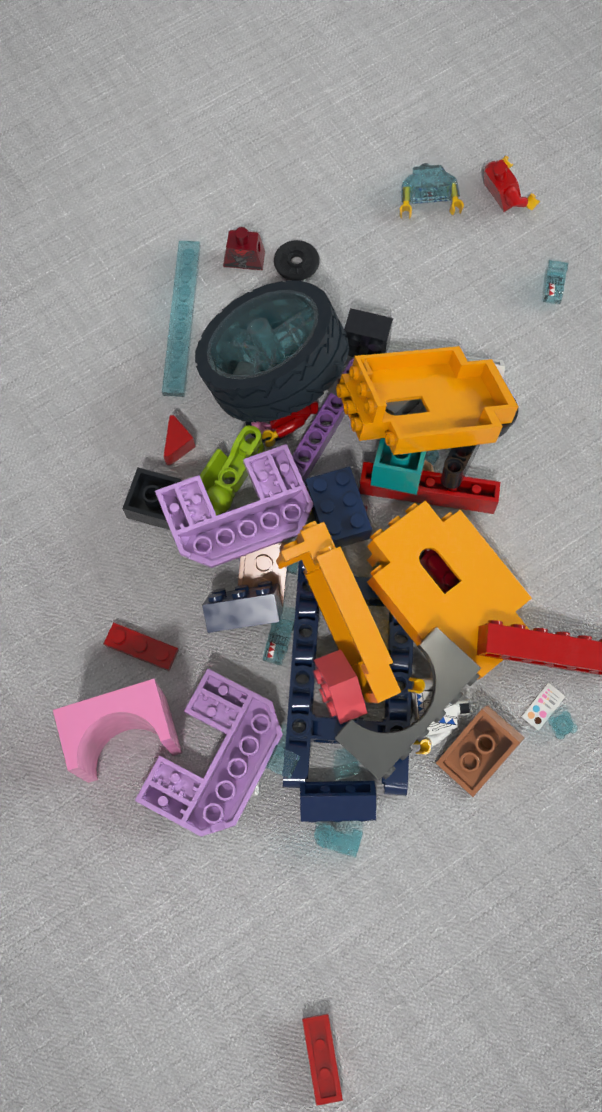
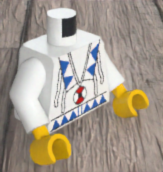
[408,677,470,754]

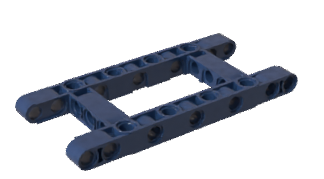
[283,560,413,796]

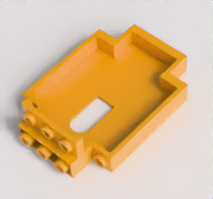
[336,346,518,455]
[367,500,532,680]
[276,521,401,703]

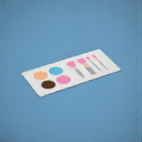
[521,683,566,731]

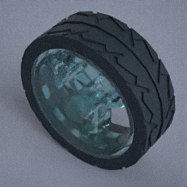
[195,281,349,422]

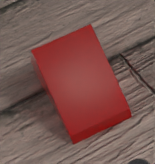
[164,415,196,465]

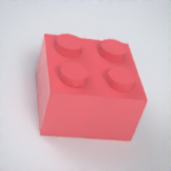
[313,649,367,724]

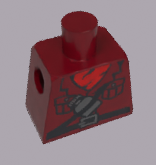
[223,227,265,271]

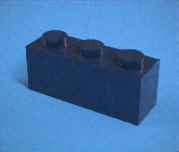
[300,780,376,823]

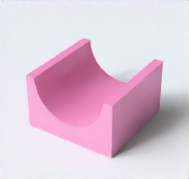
[53,679,182,783]

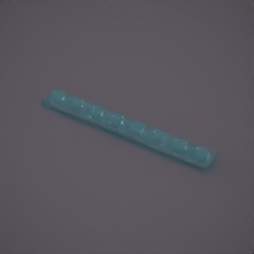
[162,241,200,397]

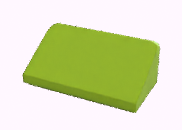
[200,448,228,491]

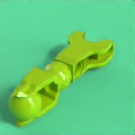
[206,425,265,516]

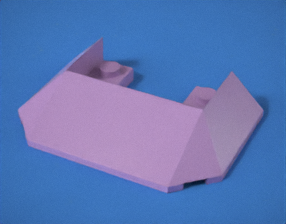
[155,444,314,568]
[135,669,283,837]

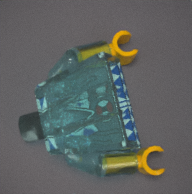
[400,163,464,219]

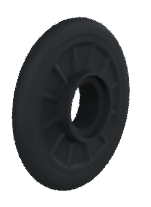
[274,240,320,281]

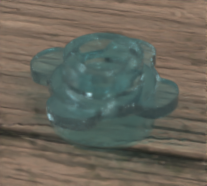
[548,711,578,739]

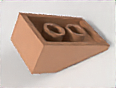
[436,705,525,797]

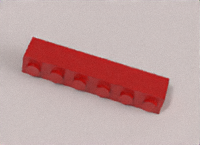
[359,462,501,514]
[477,620,602,675]

